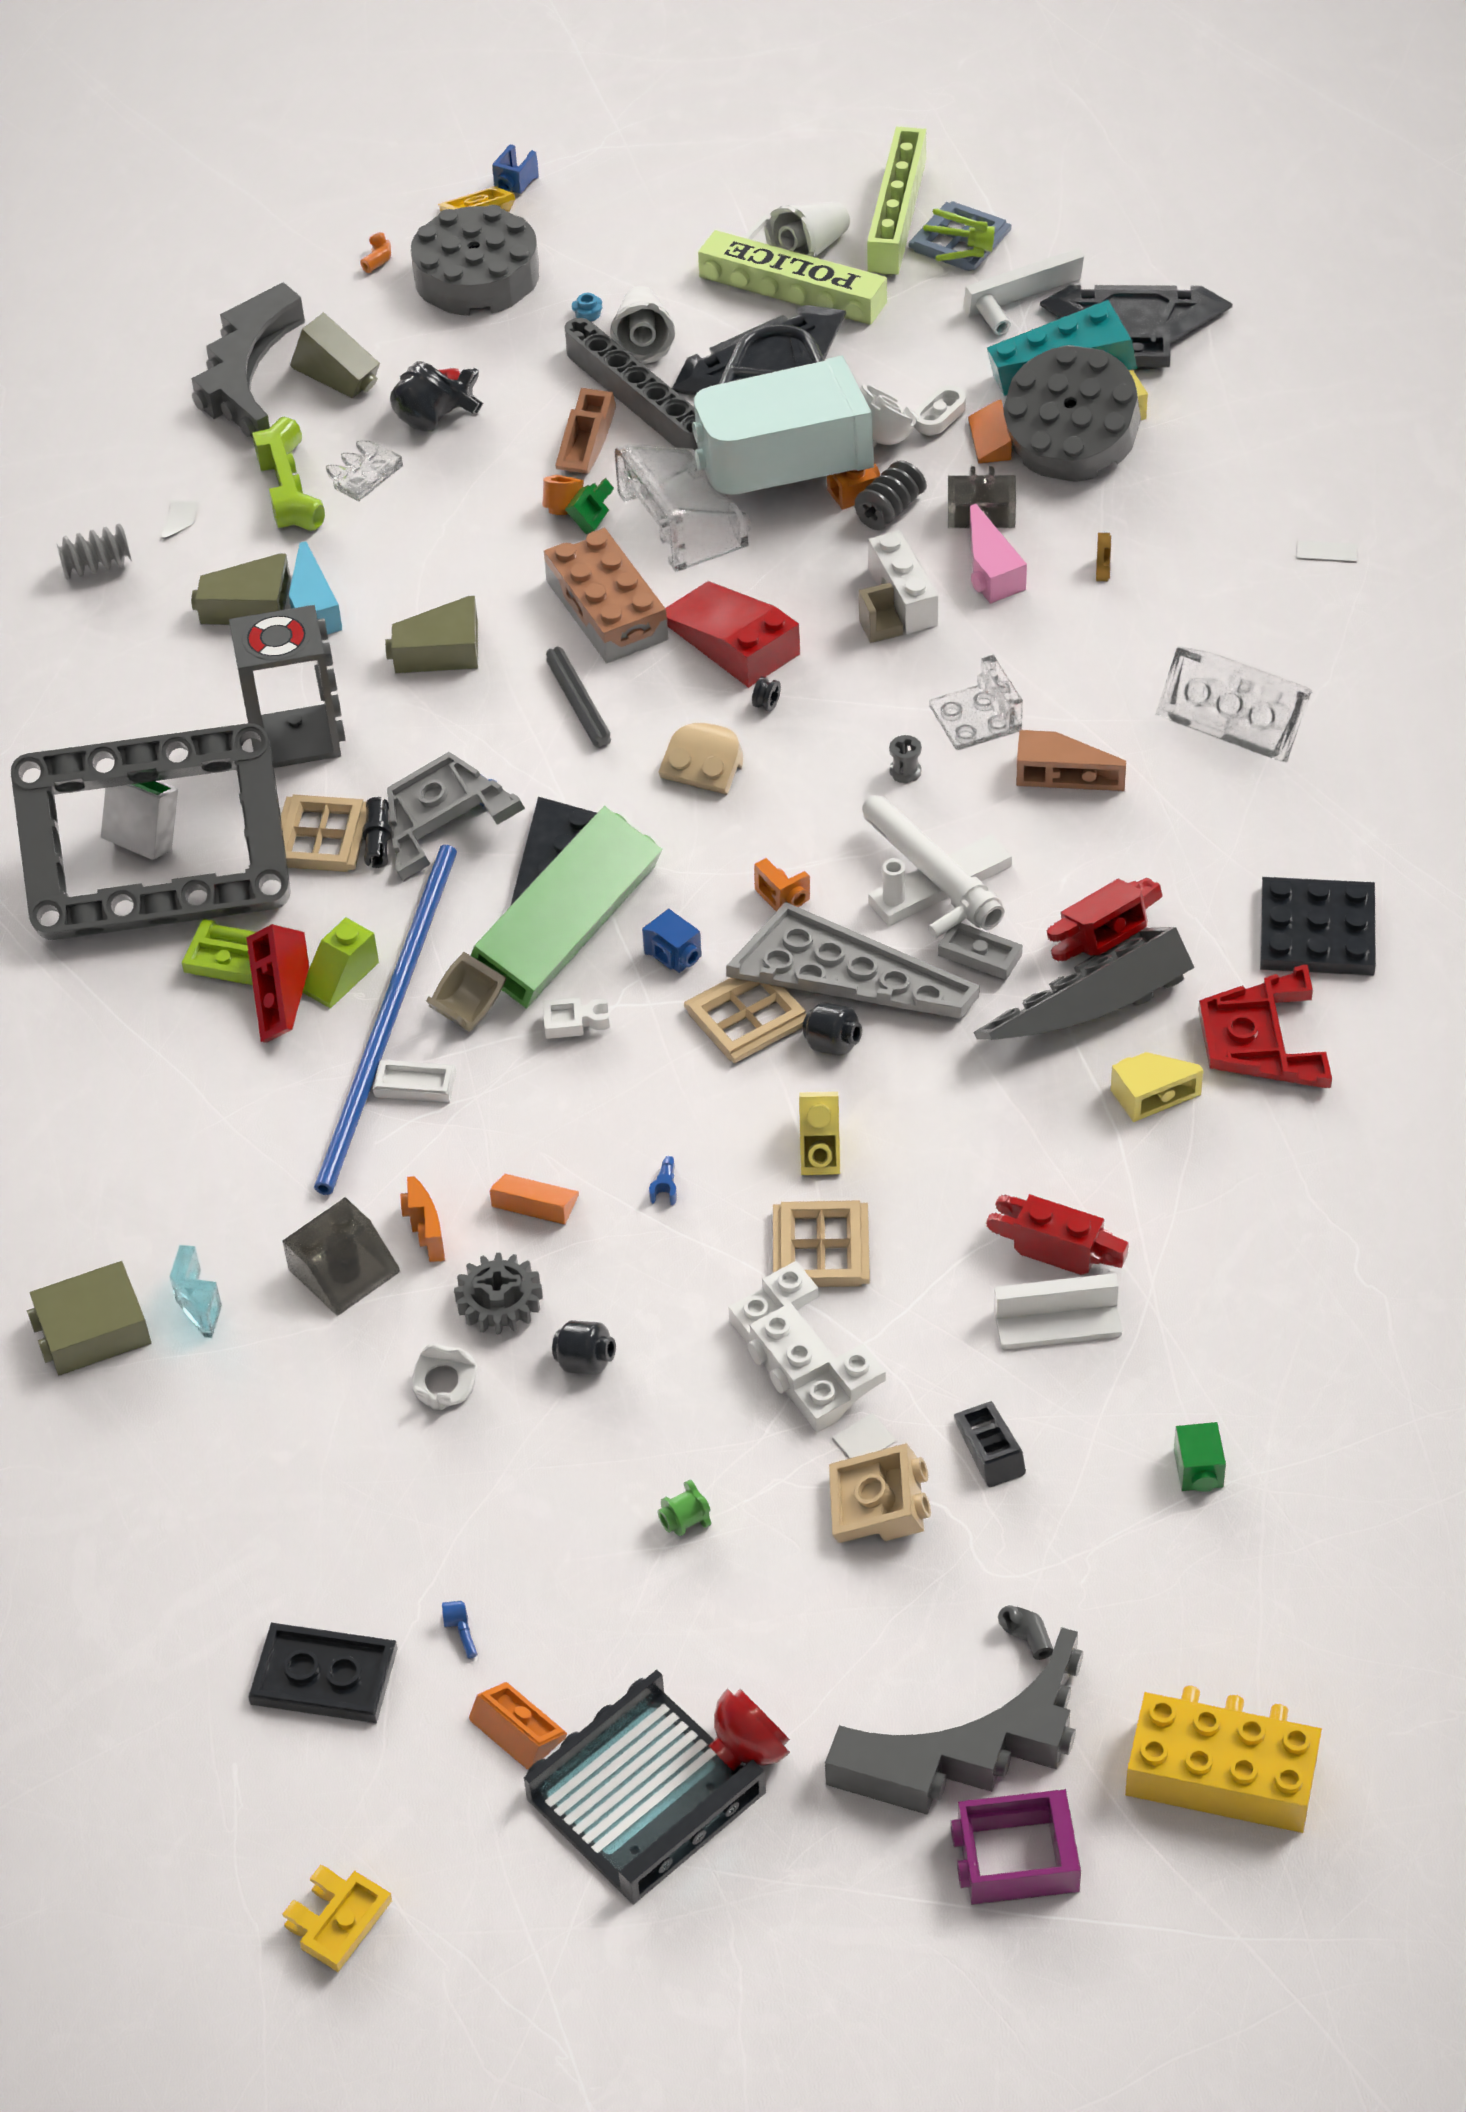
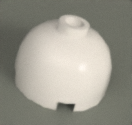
[860,385,919,447]

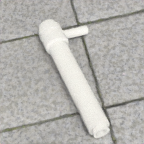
[862,795,1005,938]

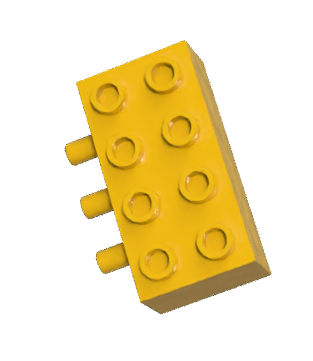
[1125,1686,1322,1833]

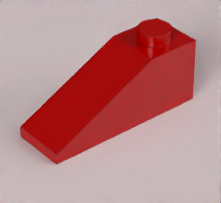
[246,924,309,1043]

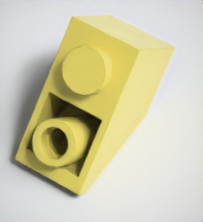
[799,1092,840,1175]

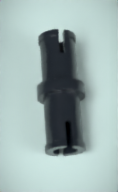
[362,797,391,868]

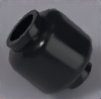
[803,1002,862,1056]
[552,1320,616,1374]

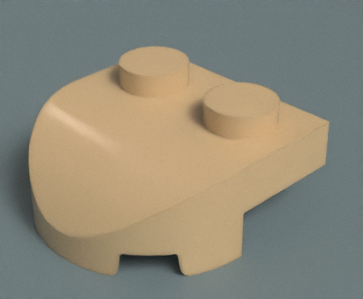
[658,723,743,795]

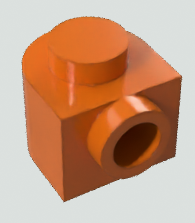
[542,475,584,515]

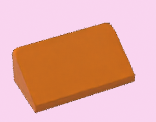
[968,400,1012,463]
[489,1174,579,1225]
[469,1682,567,1770]

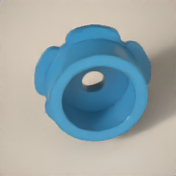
[571,293,603,321]

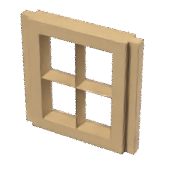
[281,794,367,872]
[684,978,806,1064]
[773,1200,870,1287]

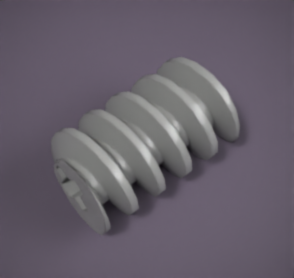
[56,524,132,580]

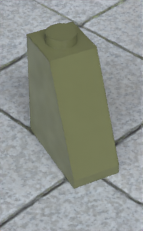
[290,312,380,398]
[191,553,291,625]
[385,596,478,673]

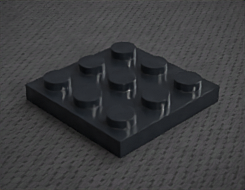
[1260,877,1376,976]

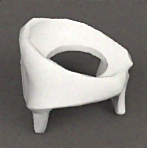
[412,1343,477,1410]

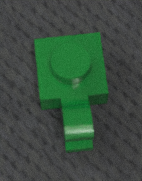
[565,478,614,534]

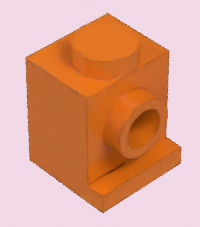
[827,463,880,510]

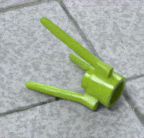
[923,208,995,261]

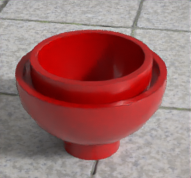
[709,1688,790,1771]

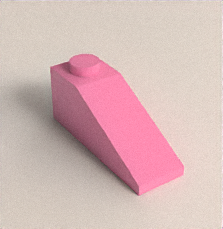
[970,504,1027,603]

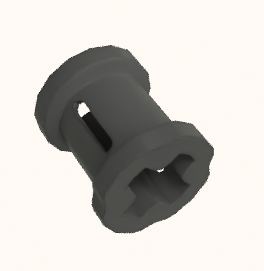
[889,735,922,783]

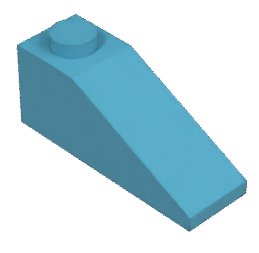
[289,541,343,634]

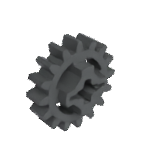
[454,1253,543,1334]

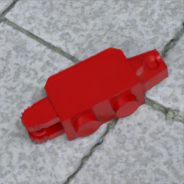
[1046,877,1163,962]
[985,1194,1129,1275]

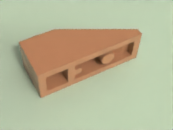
[1016,730,1126,791]

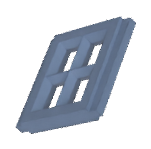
[909,201,1012,271]

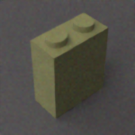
[27,1261,152,1376]

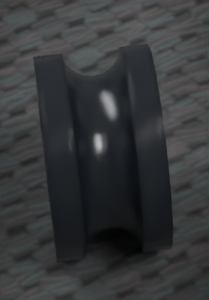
[752,676,781,711]

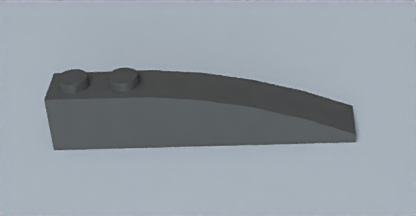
[973,927,1195,1040]

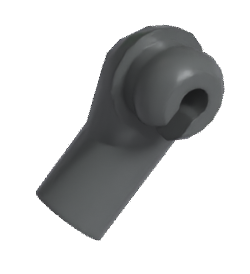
[998,1605,1053,1660]

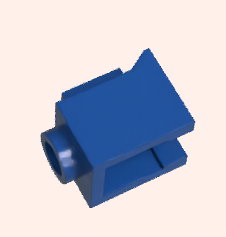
[492,144,539,194]
[642,908,702,973]

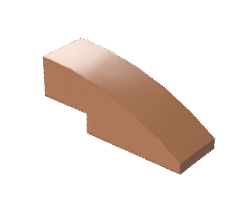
[555,388,616,474]

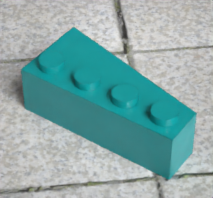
[987,300,1137,396]

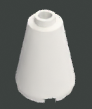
[765,202,850,258]
[610,286,675,364]

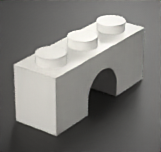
[868,530,938,635]

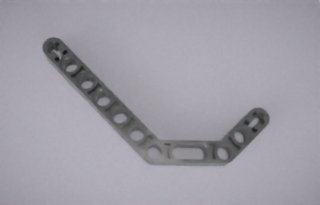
[564,318,698,459]

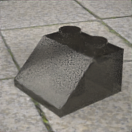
[282,1197,400,1316]

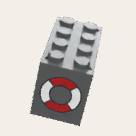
[229,605,346,768]

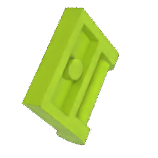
[182,919,255,985]

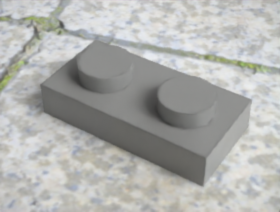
[938,923,1023,980]

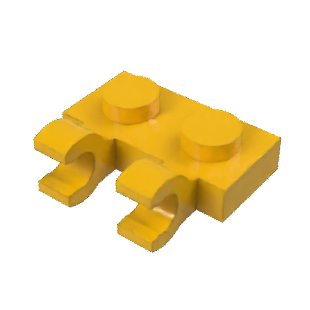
[282,1865,392,1972]

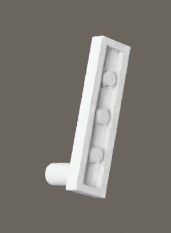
[963,248,1085,335]
[868,834,1012,926]

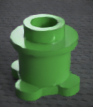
[658,1480,712,1536]

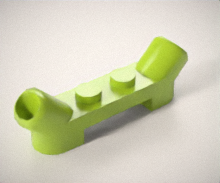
[252,417,325,531]

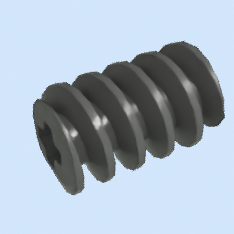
[855,461,927,530]

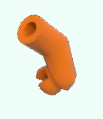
[360,232,391,273]

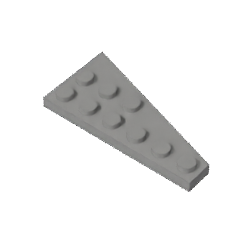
[726,902,980,1019]

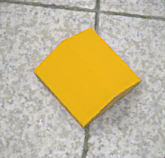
[438,186,515,212]

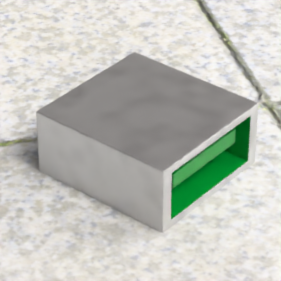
[101,781,178,860]

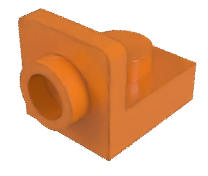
[754,858,810,911]

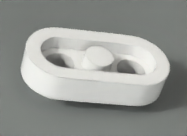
[914,386,966,436]

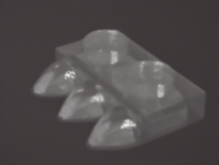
[326,441,403,502]

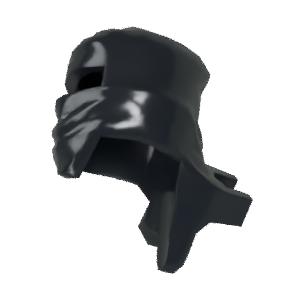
[390,361,484,431]

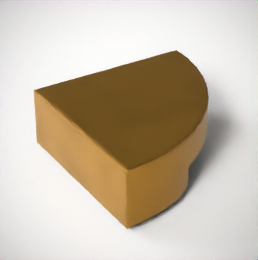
[1096,532,1112,582]

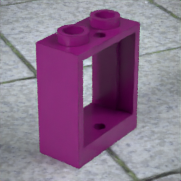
[950,1789,1081,1905]

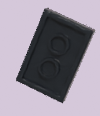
[248,1622,398,1723]

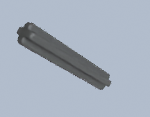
[546,646,611,748]

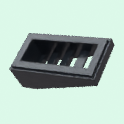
[954,1401,1026,1487]

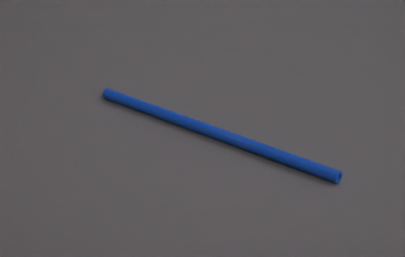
[314,844,457,1195]

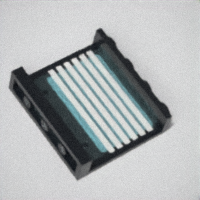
[523,1669,766,1905]

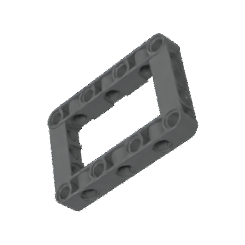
[11,723,291,940]

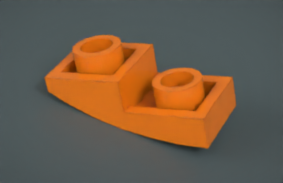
[400,1176,445,1262]

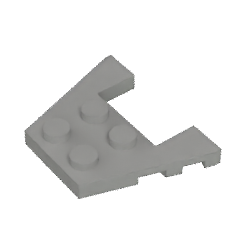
[387,752,525,881]

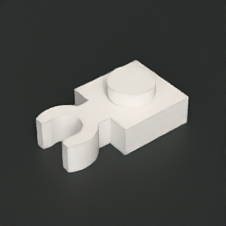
[542,997,610,1039]

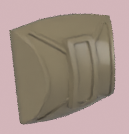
[426,952,506,1032]

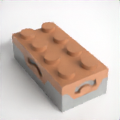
[543,528,668,663]

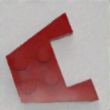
[1198,965,1332,1088]

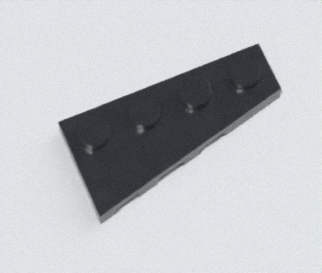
[510,796,597,906]

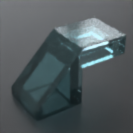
[169,1245,222,1338]

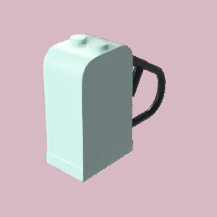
[692,325,874,495]

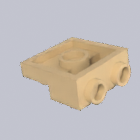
[829,1443,931,1543]

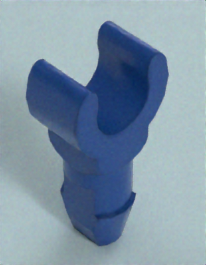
[649,1156,677,1206]

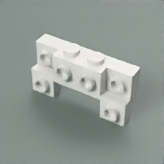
[728,1261,886,1433]

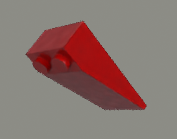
[666,581,800,688]

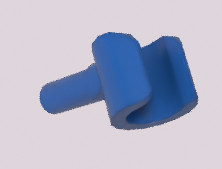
[442,1601,478,1659]

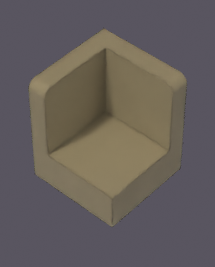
[859,583,903,643]

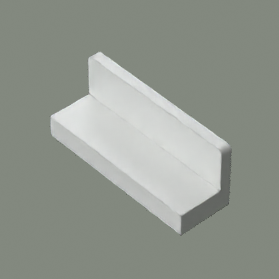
[994,1273,1122,1350]

